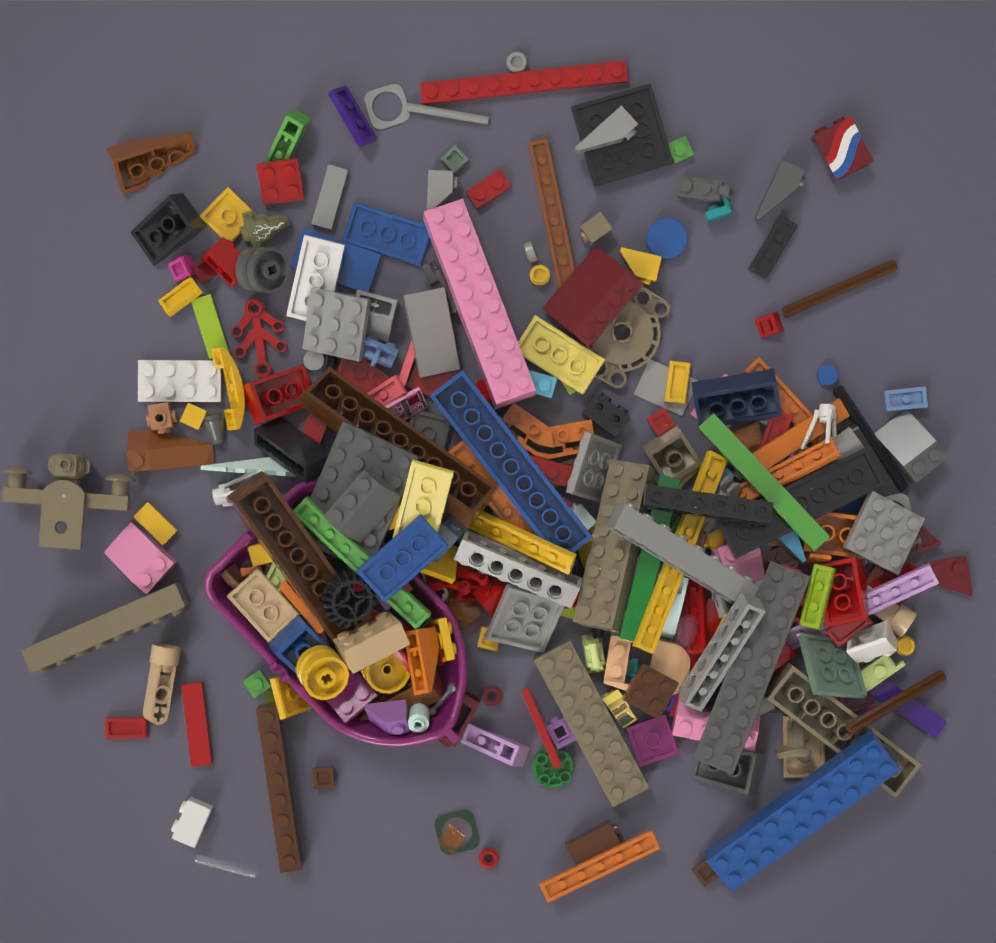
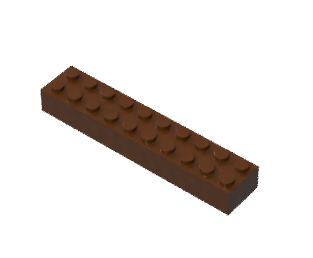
[301,366,498,528]
[227,471,360,652]

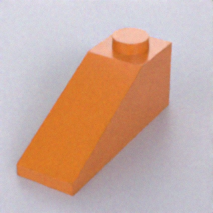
[405,627,439,695]

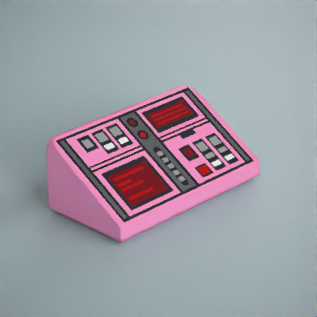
[385,387,427,420]

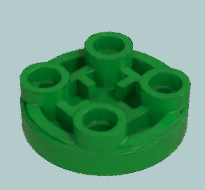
[532,746,574,788]

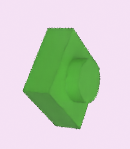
[668,136,694,164]
[243,669,271,698]

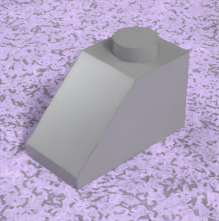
[427,170,458,210]

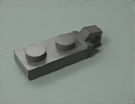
[676,175,734,202]
[422,261,458,317]

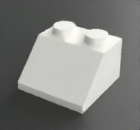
[846,620,898,663]

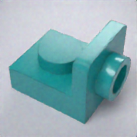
[704,197,733,223]

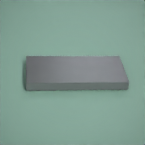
[403,287,460,378]

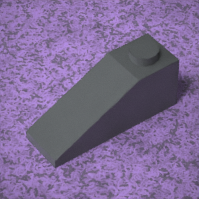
[754,160,806,221]

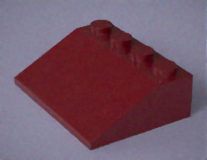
[542,246,644,349]

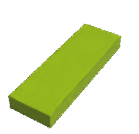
[191,294,230,360]
[799,564,836,630]

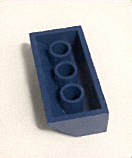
[691,368,782,426]

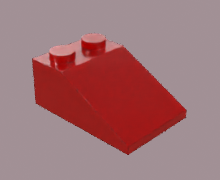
[243,364,312,425]
[820,557,868,627]

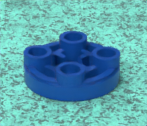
[646,217,688,260]

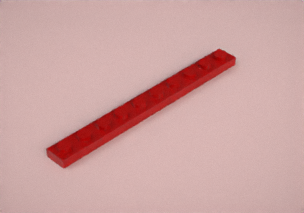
[420,60,628,105]

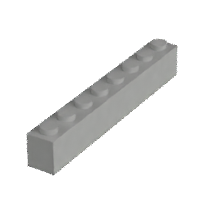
[606,503,760,605]

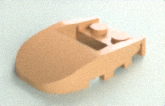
[603,634,690,695]

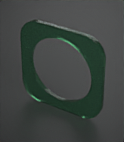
[435,810,479,855]

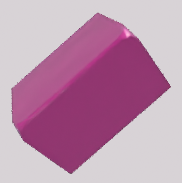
[168,254,195,282]

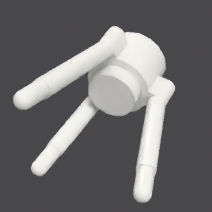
[801,404,837,450]
[212,473,254,507]

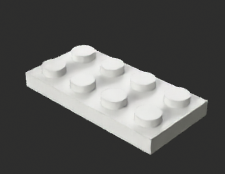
[286,235,346,321]
[138,360,222,402]

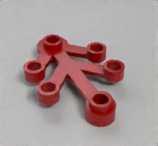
[231,298,288,378]
[426,555,497,595]

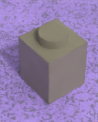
[579,212,613,245]

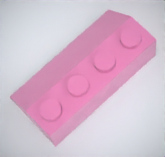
[671,695,760,752]

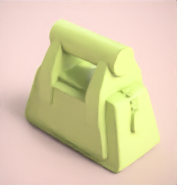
[582,634,606,674]

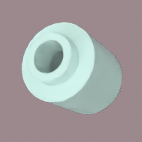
[408,703,430,733]

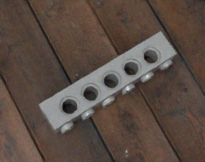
[454,530,583,608]
[678,591,766,712]

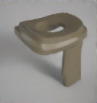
[775,722,812,759]

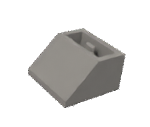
[356,290,399,342]

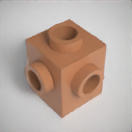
[146,402,178,434]

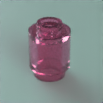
[675,614,700,647]

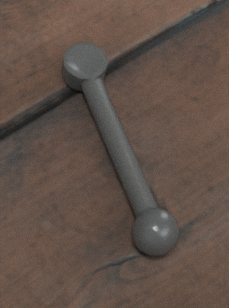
[429,683,456,715]

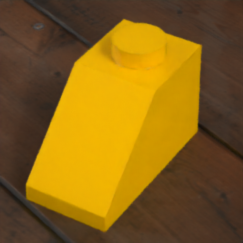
[619,247,662,285]

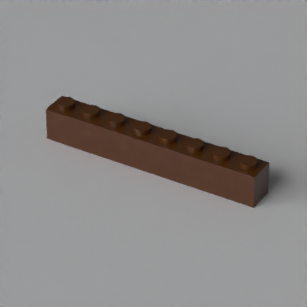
[256,702,303,873]

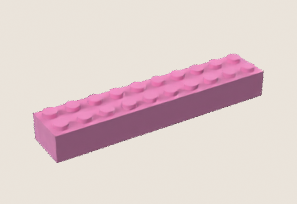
[423,199,536,409]

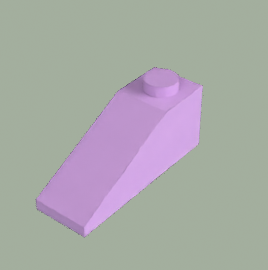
[461,723,530,767]

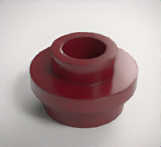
[482,685,503,706]

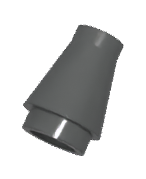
[204,413,225,444]

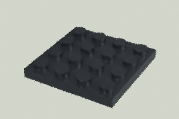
[571,83,674,187]

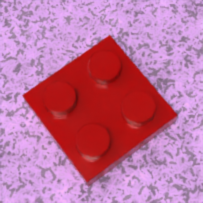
[256,157,305,205]

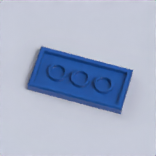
[342,202,430,267]
[290,228,382,292]
[356,514,449,603]

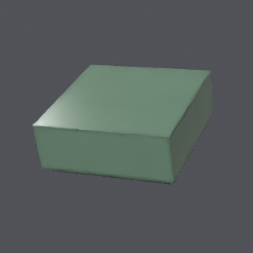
[440,144,470,175]

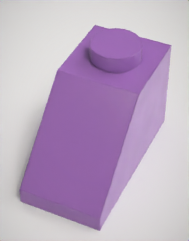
[365,699,410,735]

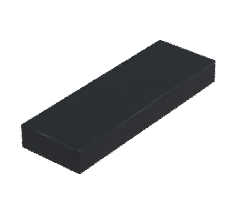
[748,215,798,279]

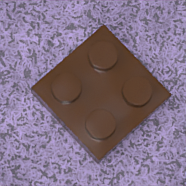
[622,662,679,720]

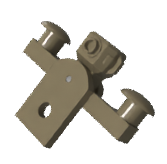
[1,453,136,550]

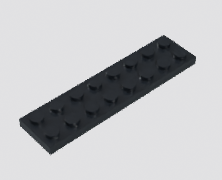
[716,447,885,559]

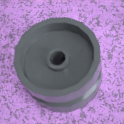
[235,247,290,293]

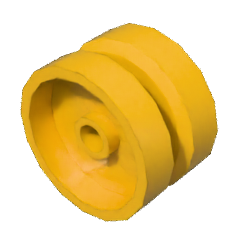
[296,645,349,700]
[360,653,410,694]

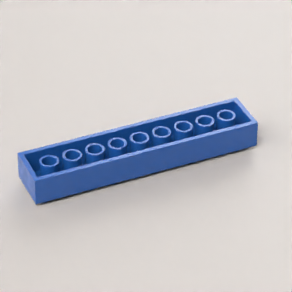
[430,370,593,552]
[705,730,901,892]

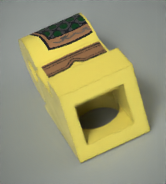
[601,687,637,729]

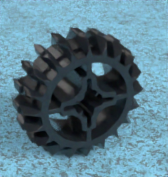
[321,570,378,628]

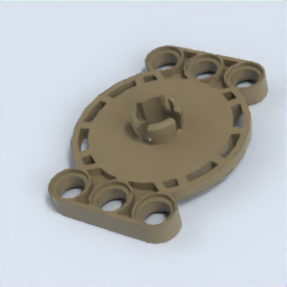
[585,287,670,389]

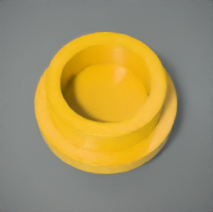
[530,265,550,286]
[896,635,915,656]

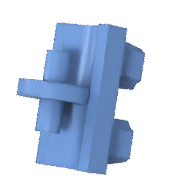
[363,334,399,368]

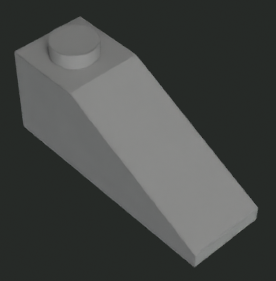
[574,105,638,154]

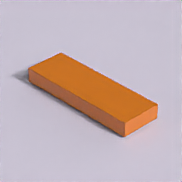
[278,581,324,634]

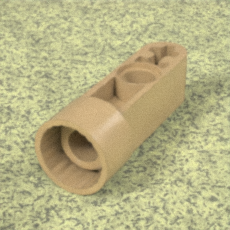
[867,585,917,637]
[143,643,181,725]

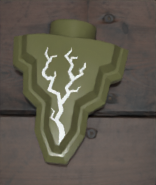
[239,211,291,247]

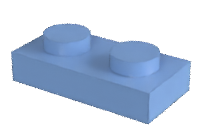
[883,386,928,412]

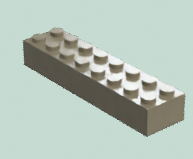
[573,459,657,633]
[21,581,192,675]
[533,638,649,807]
[764,661,922,798]

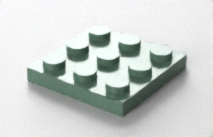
[798,633,867,699]

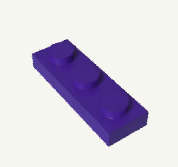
[328,85,378,147]

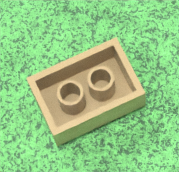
[333,611,410,674]

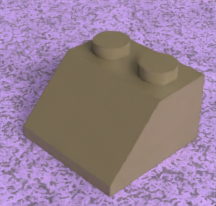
[642,424,702,479]

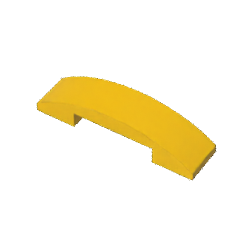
[211,347,245,430]

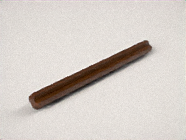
[782,260,898,318]
[846,670,947,734]

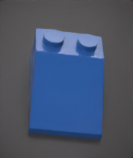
[268,615,340,673]

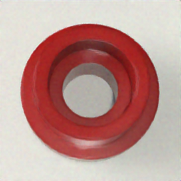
[478,848,499,869]

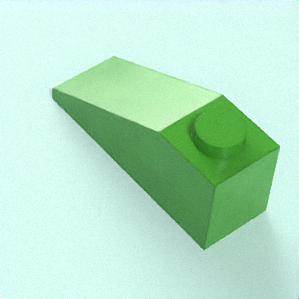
[265,109,312,162]

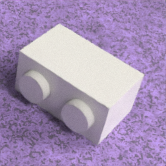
[171,797,214,848]

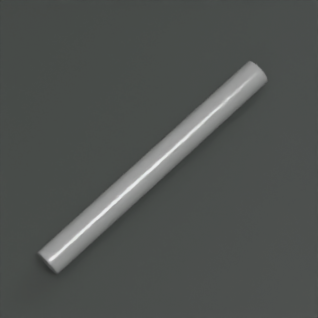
[406,103,489,125]

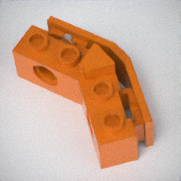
[502,403,594,459]

